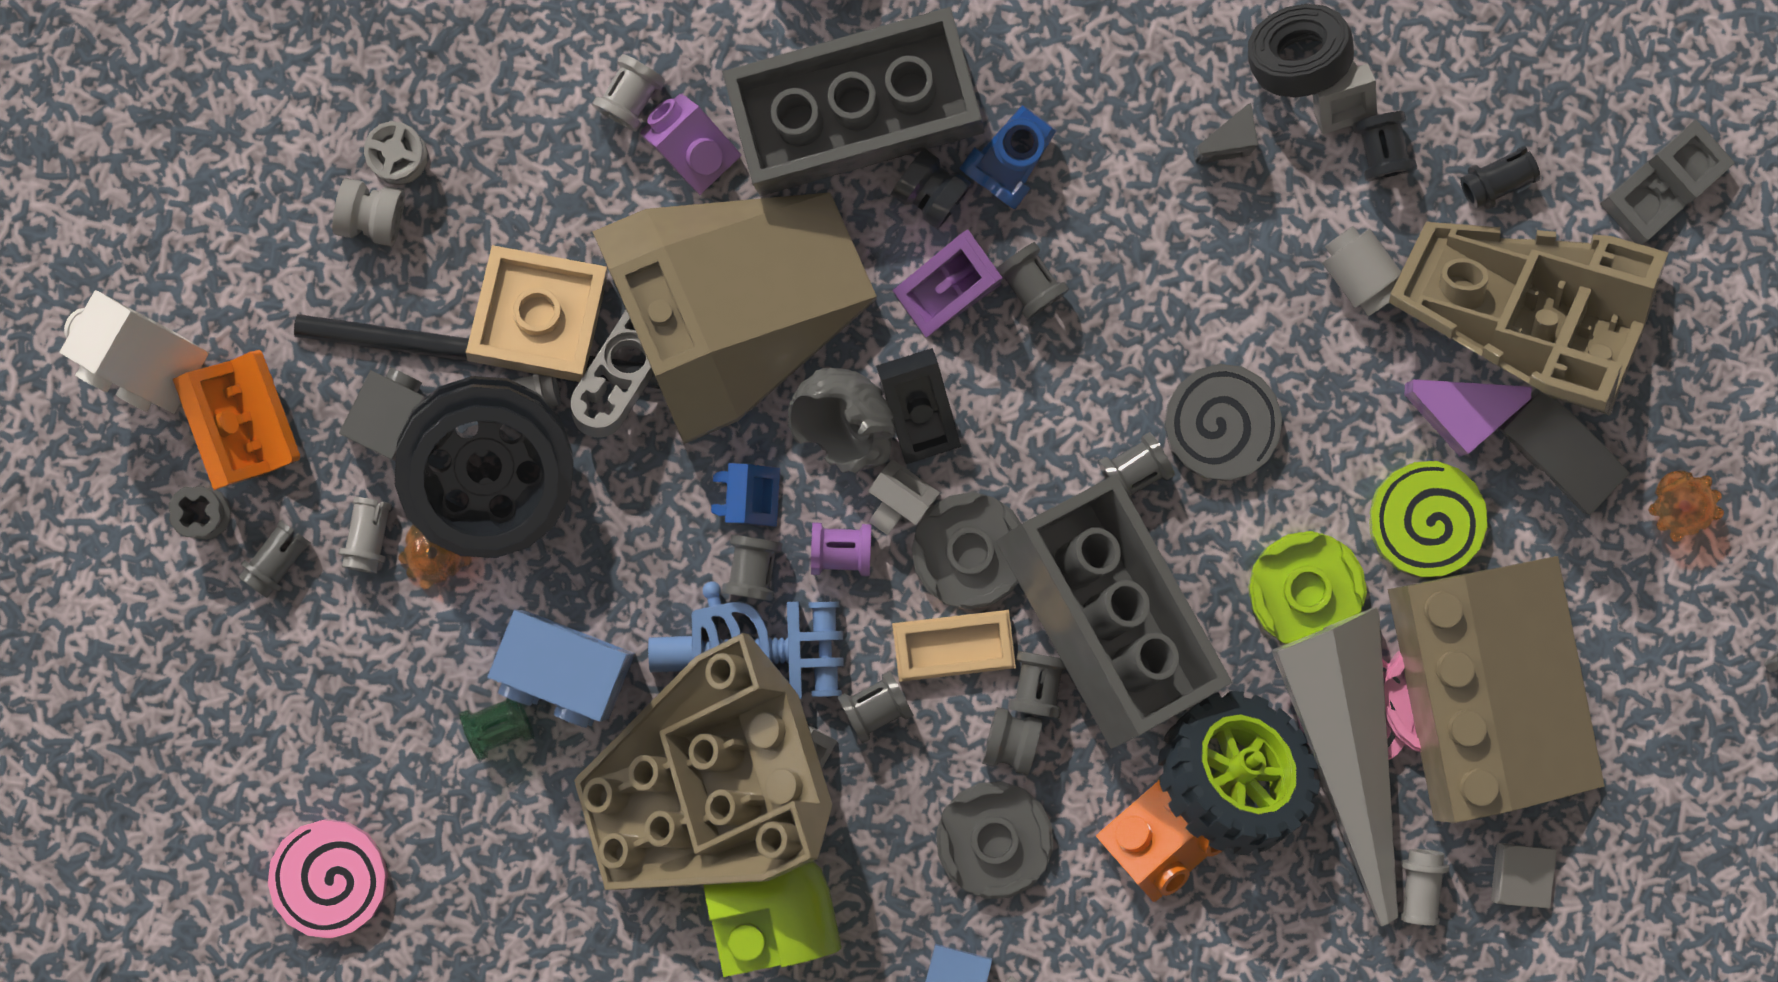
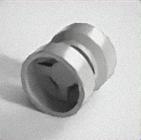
[332,178,405,247]

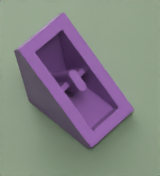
[892,230,1002,338]
[1404,380,1532,457]

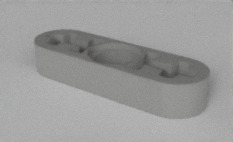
[571,310,654,438]

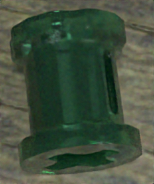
[459,697,535,761]

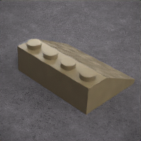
[1388,556,1605,823]

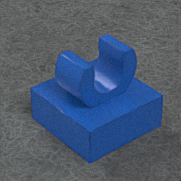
[711,463,780,526]

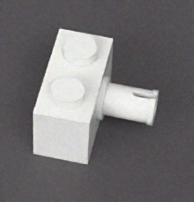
[60,290,209,414]

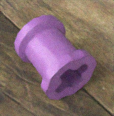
[811,523,871,576]

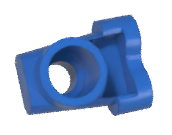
[959,105,1057,209]

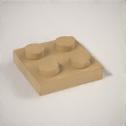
[466,245,608,382]

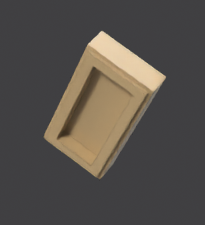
[892,610,1016,682]

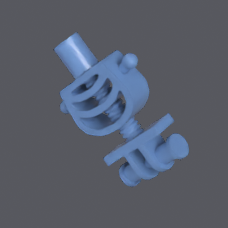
[648,581,844,699]

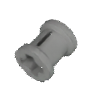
[591,54,665,132]

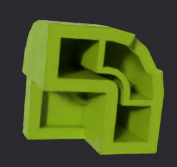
[704,861,842,977]

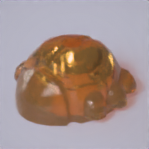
[1648,471,1724,542]
[398,525,472,589]

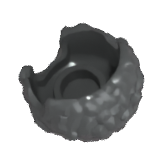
[787,367,896,474]

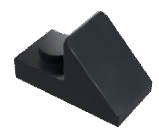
[876,348,961,464]

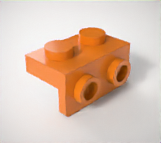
[173,350,300,490]
[1096,780,1222,902]

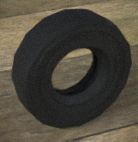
[1248,4,1354,98]

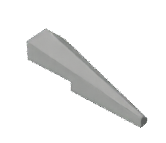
[1271,607,1398,926]

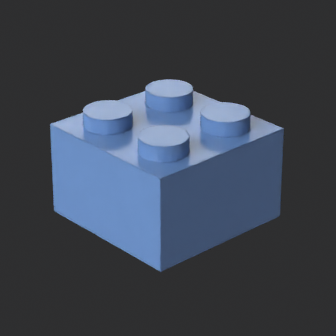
[487,610,635,728]

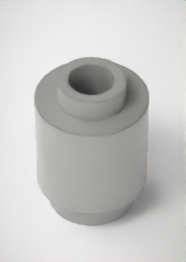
[1322,226,1401,316]

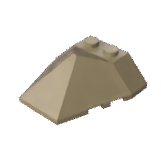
[1389,222,1668,415]

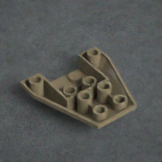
[592,192,877,444]
[574,633,832,890]

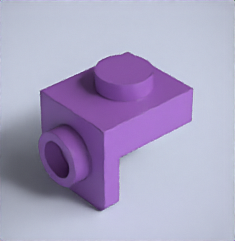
[640,94,742,195]

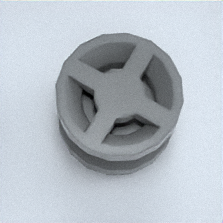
[364,121,428,185]

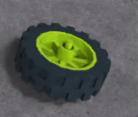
[1158,691,1320,855]

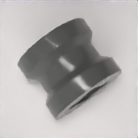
[982,707,1043,776]

